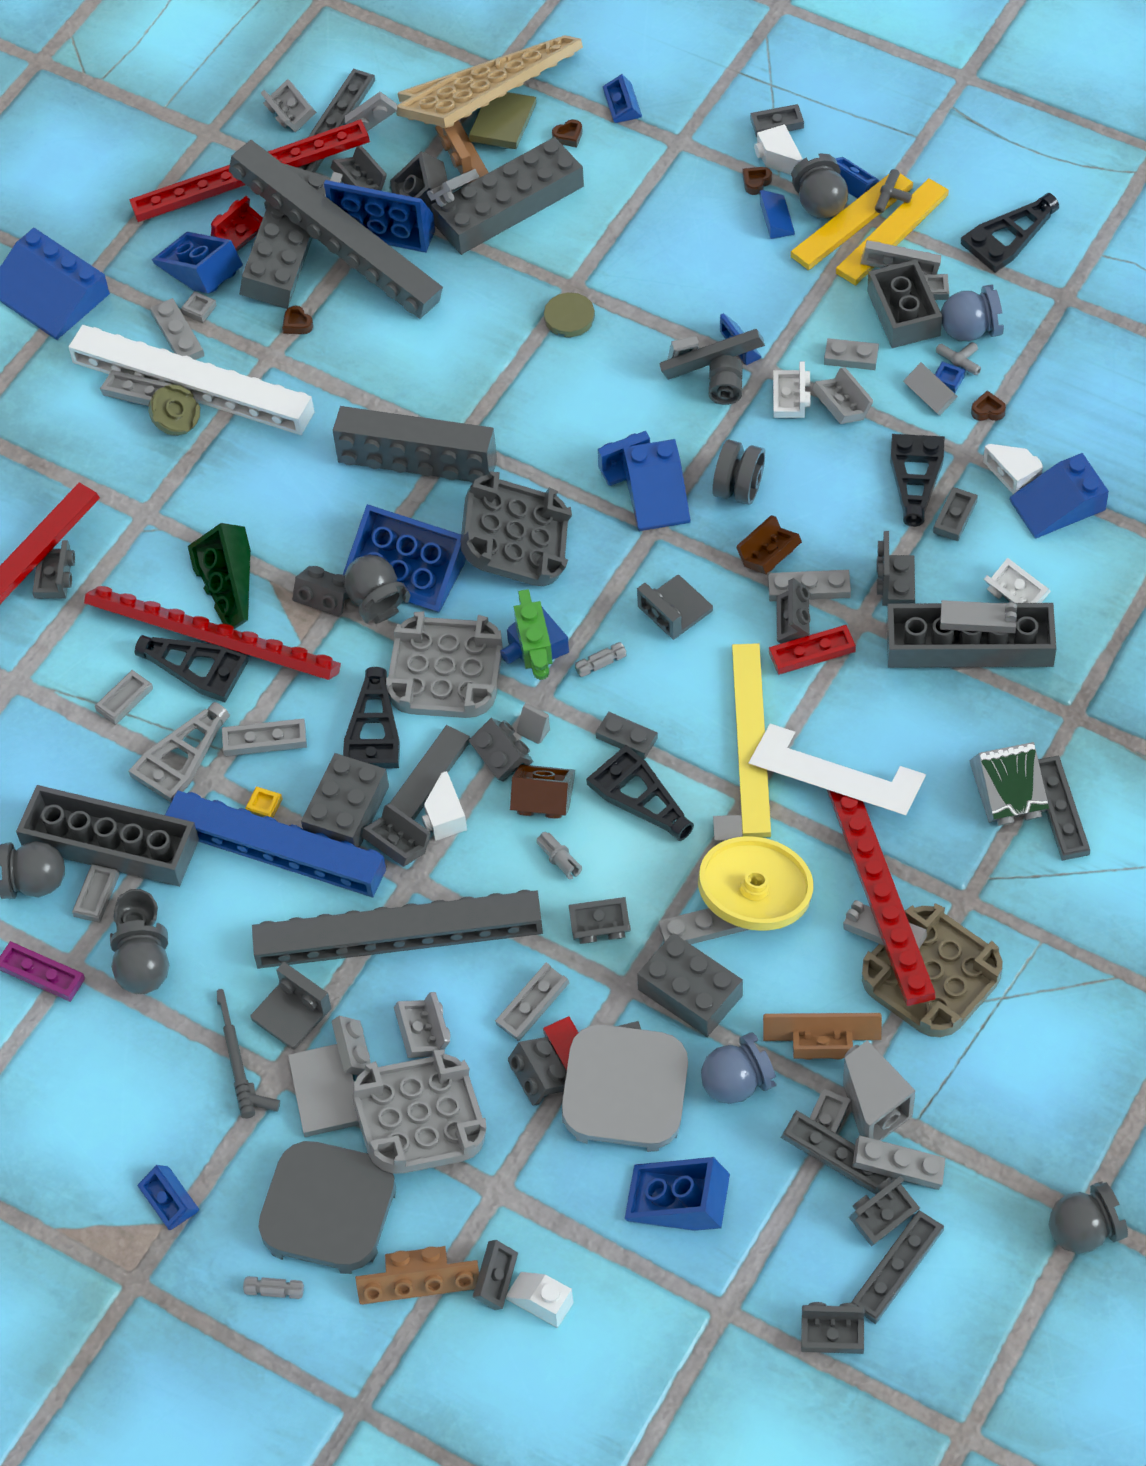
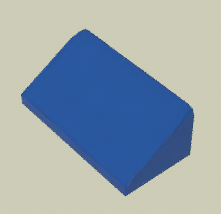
[602,74,642,123]
[835,157,879,199]
[760,190,795,239]
[720,313,761,365]
[137,1165,199,1230]

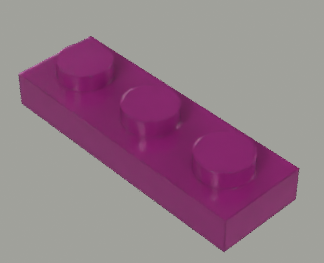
[0,941,85,1002]

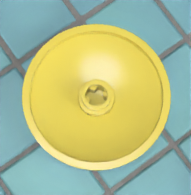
[698,836,813,931]

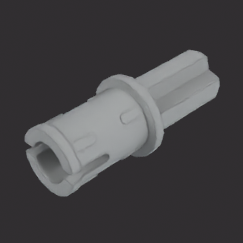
[536,832,582,879]

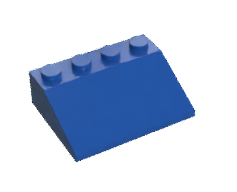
[324,180,435,253]
[0,227,110,340]
[343,504,466,612]

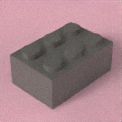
[867,259,942,348]
[301,753,389,848]
[637,933,743,1037]

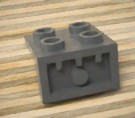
[876,531,915,606]
[637,575,713,640]
[250,962,332,1050]

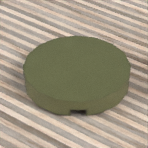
[544,292,595,337]
[148,384,200,436]

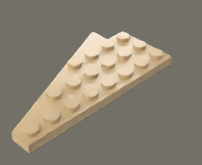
[396,35,583,128]

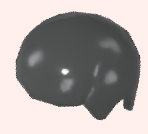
[113,889,158,926]

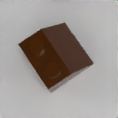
[510,764,575,818]

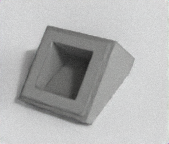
[517,703,550,744]

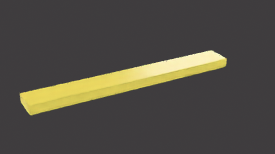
[732,643,771,838]

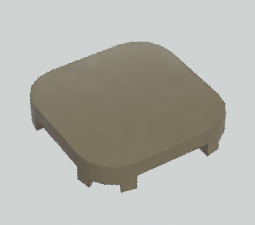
[862,903,1003,1037]

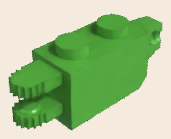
[513,589,553,680]

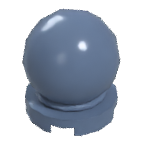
[940,284,1004,342]
[701,1032,777,1104]

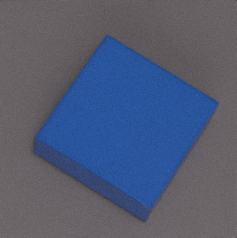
[934,361,966,393]

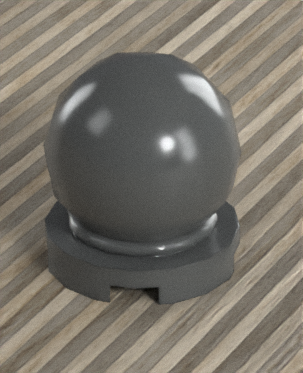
[791,153,848,218]
[343,554,411,624]
[0,841,65,899]
[110,920,170,994]
[1048,1181,1128,1254]

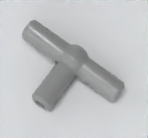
[936,342,981,375]

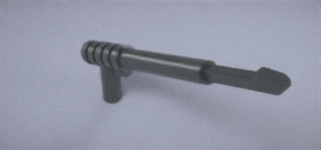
[217,989,280,1119]

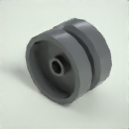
[713,439,765,505]

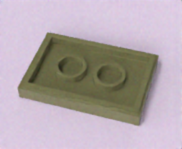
[469,92,536,149]

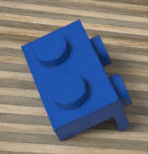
[598,431,650,486]

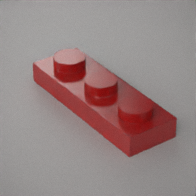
[769,625,856,675]

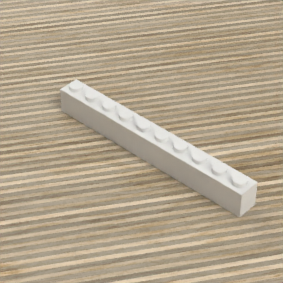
[68,325,315,435]

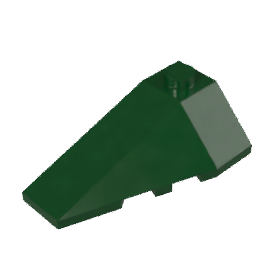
[188,523,251,629]

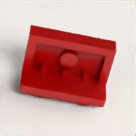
[211,196,263,251]

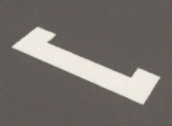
[749,724,926,815]

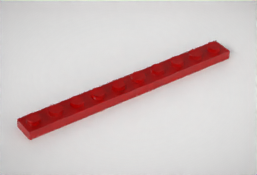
[129,119,370,222]
[84,586,341,680]
[827,790,935,1006]

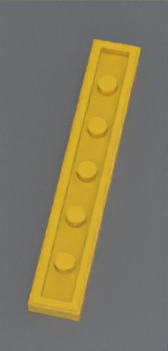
[791,172,913,270]
[836,178,949,286]

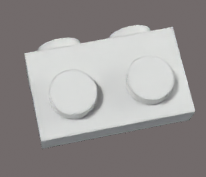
[773,361,810,418]
[984,558,1051,603]

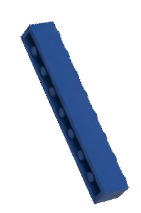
[165,790,386,897]

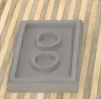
[288,1044,359,1137]

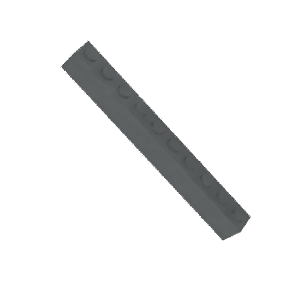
[229,140,443,319]
[252,890,543,969]

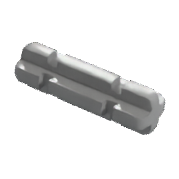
[575,642,626,677]
[243,1276,304,1299]

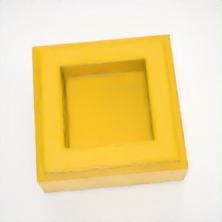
[245,786,283,818]

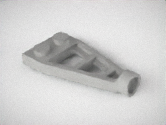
[129,702,230,802]

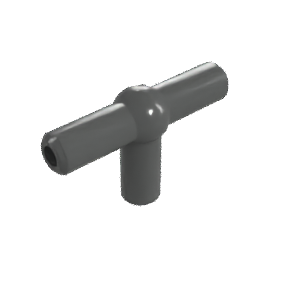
[875,169,912,213]

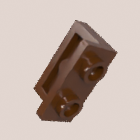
[736,515,802,574]

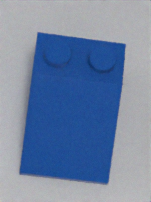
[152,232,243,294]
[622,439,691,531]
[1009,453,1109,539]
[625,1157,730,1231]

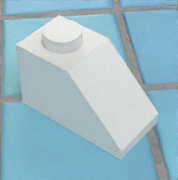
[754,125,803,175]
[983,444,1043,494]
[422,771,467,841]
[506,1272,573,1328]

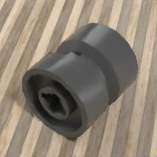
[709,355,743,405]

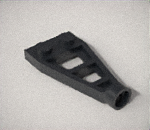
[961,193,1059,273]
[890,434,945,527]
[134,635,249,702]
[343,667,400,768]
[586,745,694,841]

